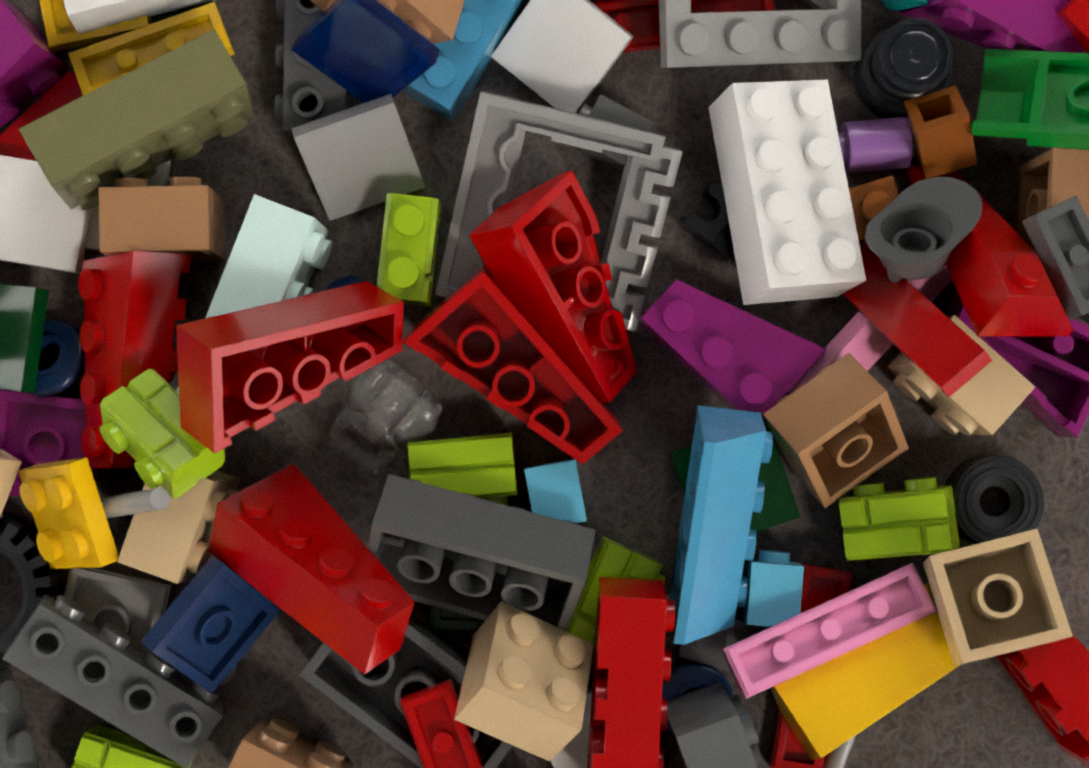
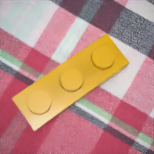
[68,2,235,96]

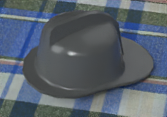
[865,177,982,284]

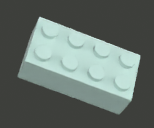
[176,194,332,394]

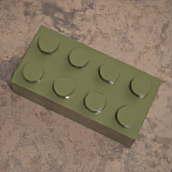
[19,29,254,210]

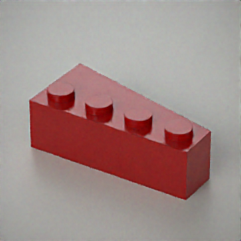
[78,250,191,468]
[402,265,623,464]
[176,281,404,454]
[208,464,415,675]
[587,577,675,768]
[996,633,1089,767]

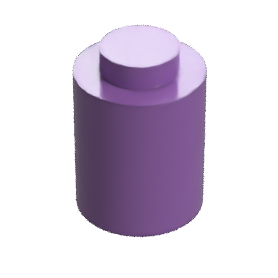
[838,116,913,173]

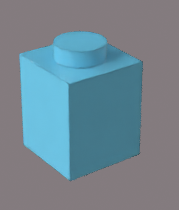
[524,458,587,525]
[740,550,804,627]

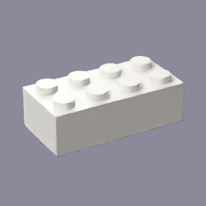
[708,79,866,305]

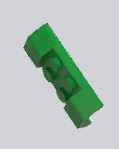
[972,49,1089,150]

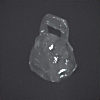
[329,358,442,474]

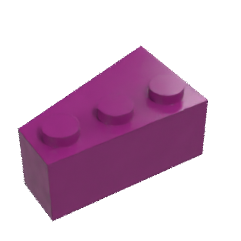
[0,0,68,127]
[899,0,1084,53]
[638,280,827,419]
[945,290,1089,438]

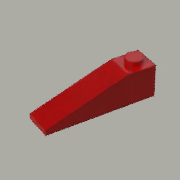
[907,166,1074,337]
[469,170,637,403]

